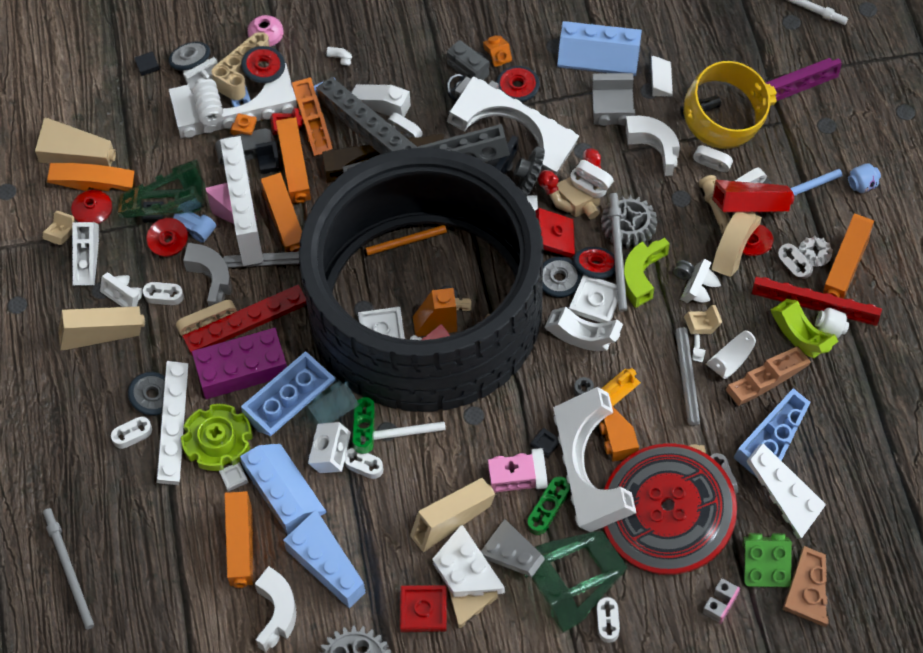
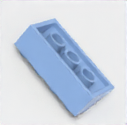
[557,21,642,76]
[241,351,336,436]
[240,444,326,535]

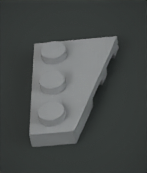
[480,519,545,577]

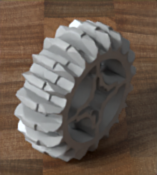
[601,195,657,249]

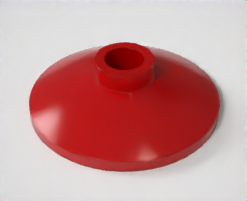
[71,190,112,224]
[147,218,188,257]
[742,225,773,256]

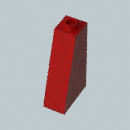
[712,179,794,212]

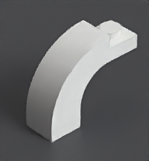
[625,116,680,176]
[545,307,623,351]
[255,566,296,652]

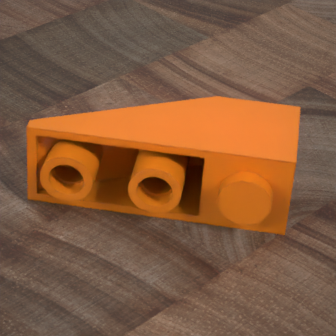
[599,406,639,462]

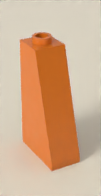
[276,117,311,203]
[261,172,302,252]
[823,213,874,299]
[225,491,253,588]

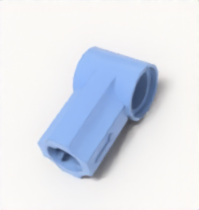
[173,207,217,243]

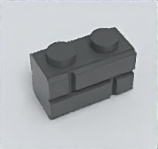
[447,40,490,80]

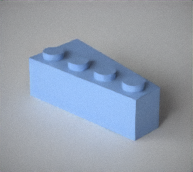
[733,388,810,477]
[284,510,365,608]

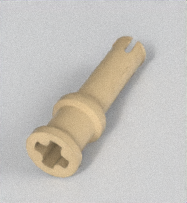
[699,175,730,235]

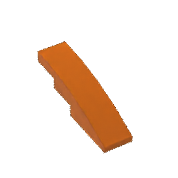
[292,77,333,156]
[47,163,135,192]

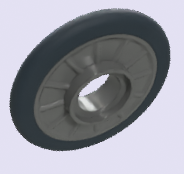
[128,372,165,415]

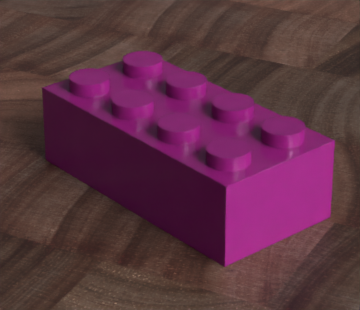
[192,328,287,399]

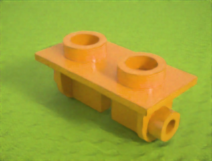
[601,368,641,406]

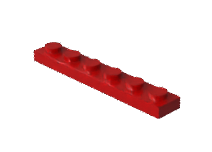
[752,277,882,326]
[182,284,307,356]

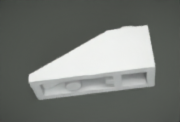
[352,85,411,117]
[73,222,99,285]

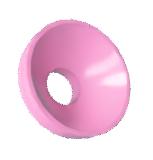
[248,15,283,47]

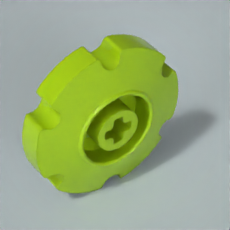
[181,404,253,471]

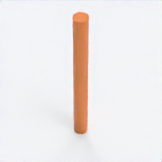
[365,225,447,256]

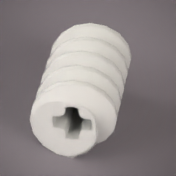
[192,80,223,125]

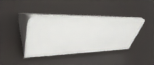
[651,56,673,96]

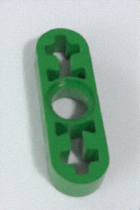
[353,397,375,454]
[528,477,570,535]

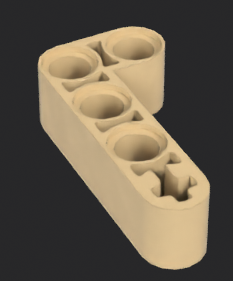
[212,32,269,100]

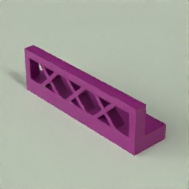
[759,58,842,101]

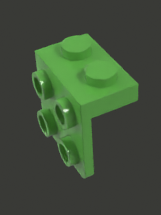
[743,533,792,587]

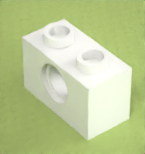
[308,422,351,473]

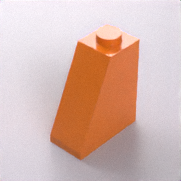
[413,288,457,337]

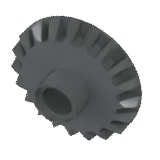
[514,146,545,197]

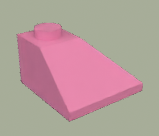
[206,183,256,224]

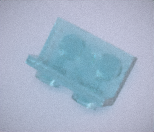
[308,381,360,424]

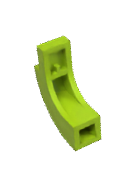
[624,238,670,308]
[771,299,839,358]

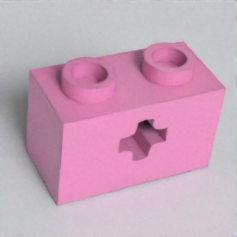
[488,453,536,493]

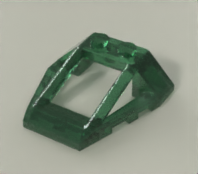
[117,159,206,218]
[524,531,628,633]

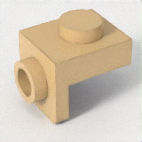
[43,211,74,245]
[684,305,722,334]

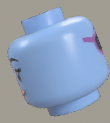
[848,163,881,193]

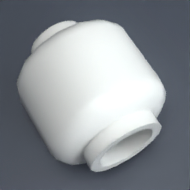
[815,308,849,338]

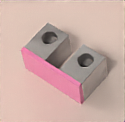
[703,578,740,623]

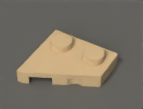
[448,588,498,628]

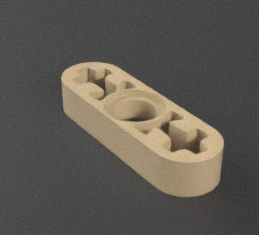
[176,300,237,336]

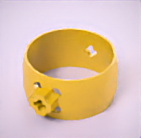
[684,61,777,149]

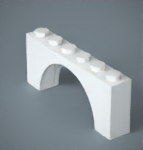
[169,63,297,139]
[447,76,579,176]
[220,136,264,266]
[553,387,636,532]

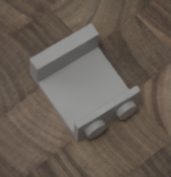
[592,73,635,126]

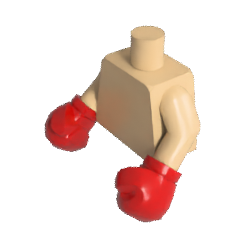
[537,148,601,219]

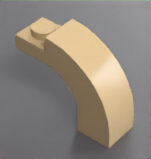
[712,212,762,277]

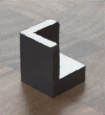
[256,141,281,174]

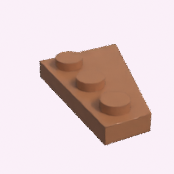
[782,546,828,627]

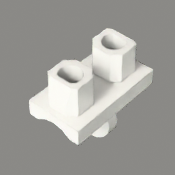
[183,57,218,92]

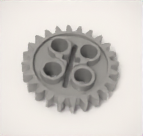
[321,626,391,653]

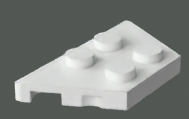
[432,525,505,597]

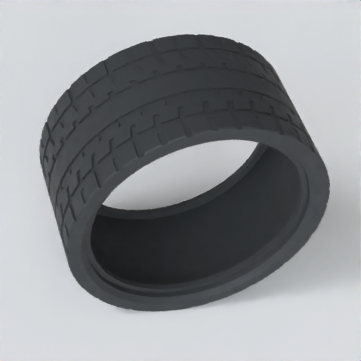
[299,148,543,412]

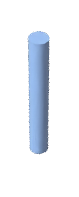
[790,169,842,196]

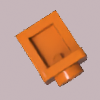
[483,36,512,67]
[231,113,257,136]

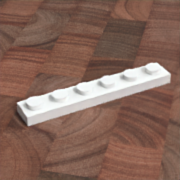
[156,361,188,485]

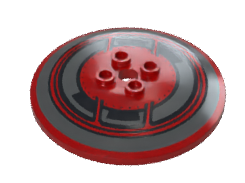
[604,443,737,575]

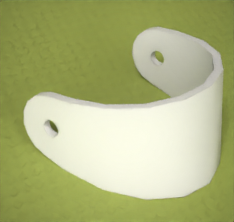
[706,331,756,379]

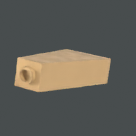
[35,118,116,166]
[58,306,145,350]
[410,478,495,552]

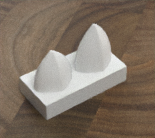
[681,259,721,303]
[100,272,143,307]

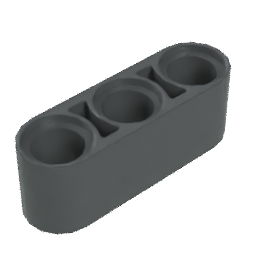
[215,129,274,165]

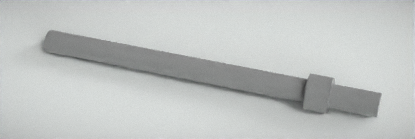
[608,193,627,312]
[43,508,94,629]

